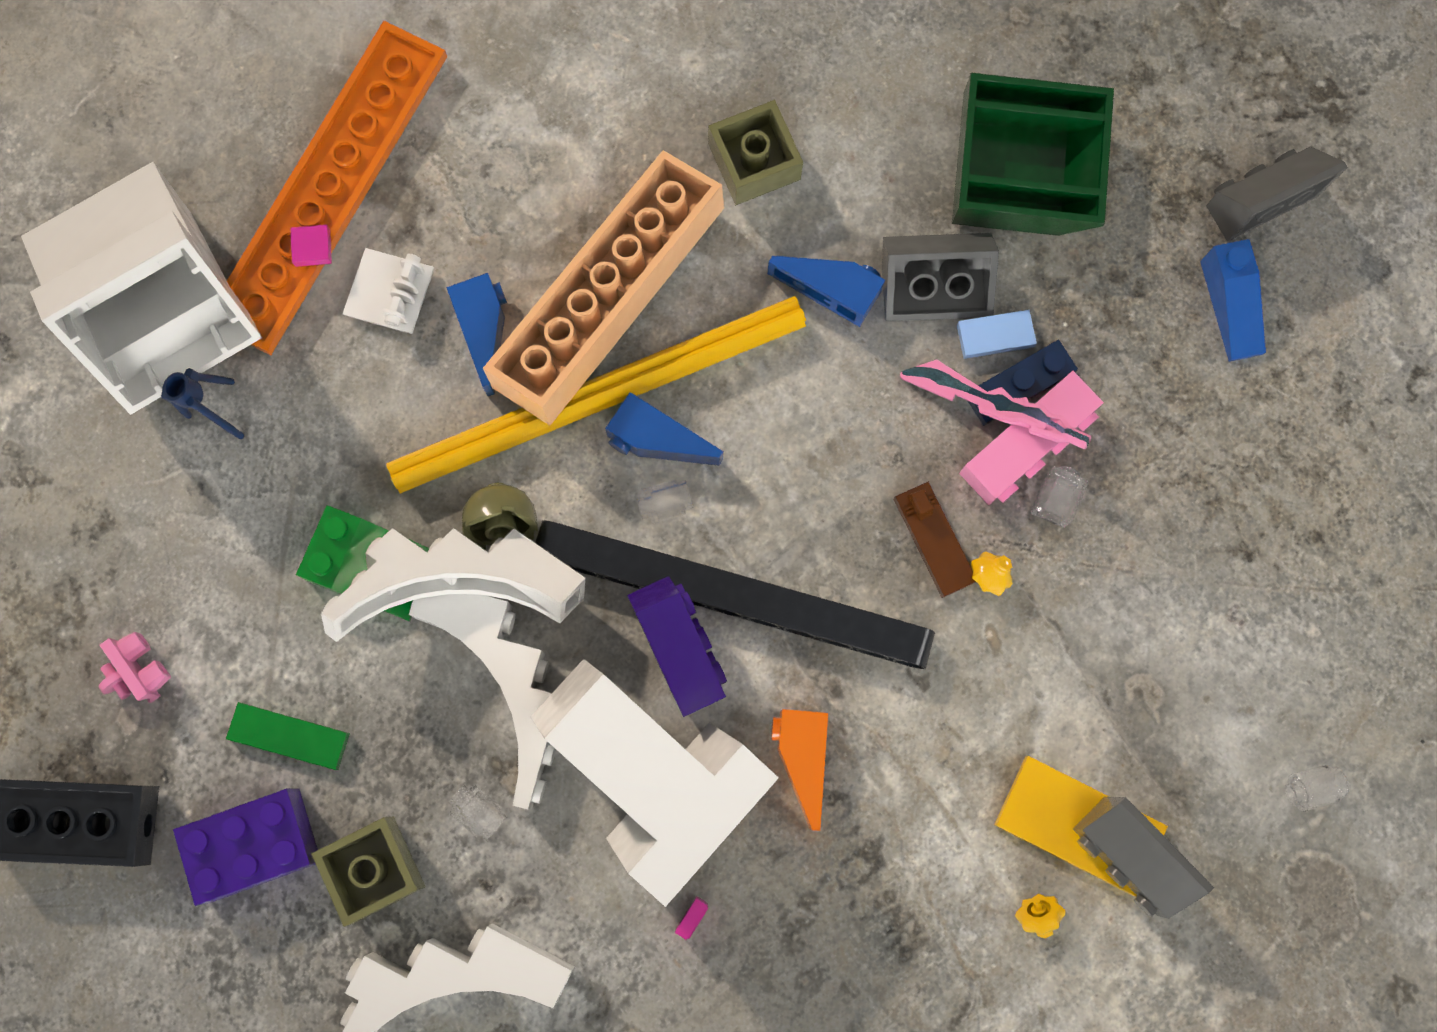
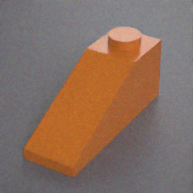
[771,709,828,831]

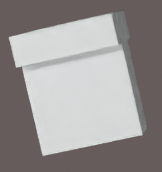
[21,162,262,415]
[531,659,779,907]

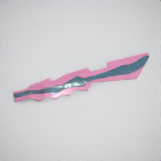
[900,360,1091,449]

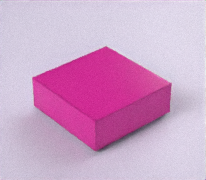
[291,225,332,267]
[675,896,708,940]

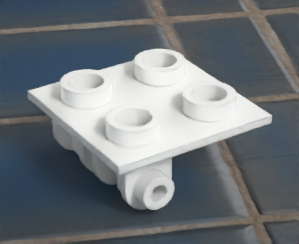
[343,248,434,334]

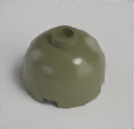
[462,482,538,551]

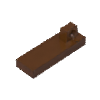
[893,481,976,598]

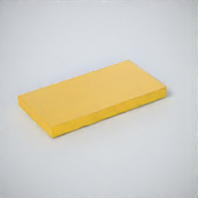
[994,756,1168,897]

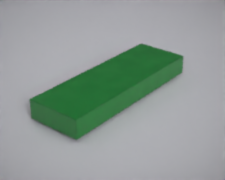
[226,702,350,770]

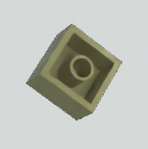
[708,100,803,206]
[311,816,426,927]

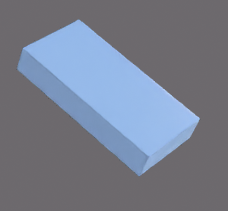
[957,310,1037,359]

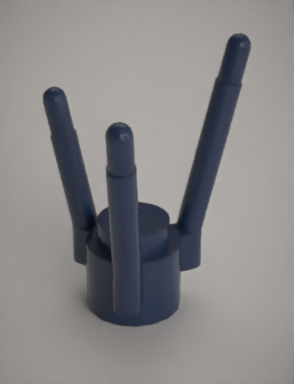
[161,368,244,439]

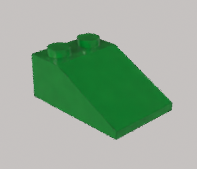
[296,505,429,622]

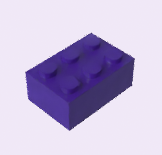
[627,576,727,717]
[173,788,318,906]

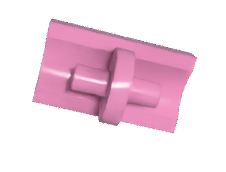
[98,632,171,703]

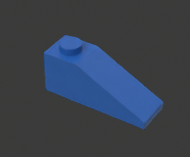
[1200,239,1266,362]
[767,256,885,327]
[446,273,507,397]
[605,392,724,466]

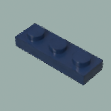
[967,339,1078,426]

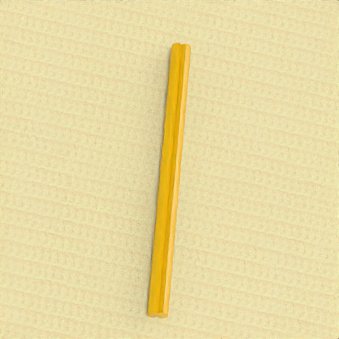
[386,296,806,493]

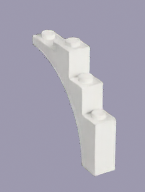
[321,528,586,642]
[409,594,556,810]
[340,923,575,1032]

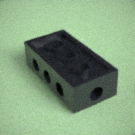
[0,779,160,867]

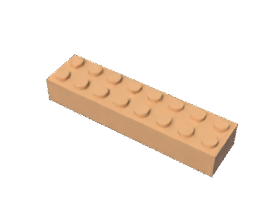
[483,150,724,425]

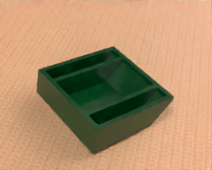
[952,73,1114,236]

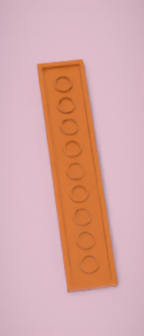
[227,20,447,355]

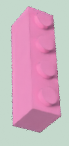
[959,371,1104,505]

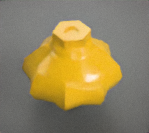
[971,551,1013,596]
[1015,893,1065,939]

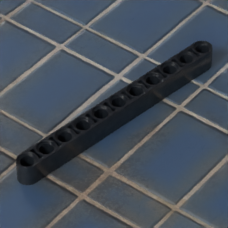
[535,520,935,669]

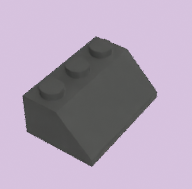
[1206,146,1348,242]
[882,233,999,321]
[1073,797,1214,919]

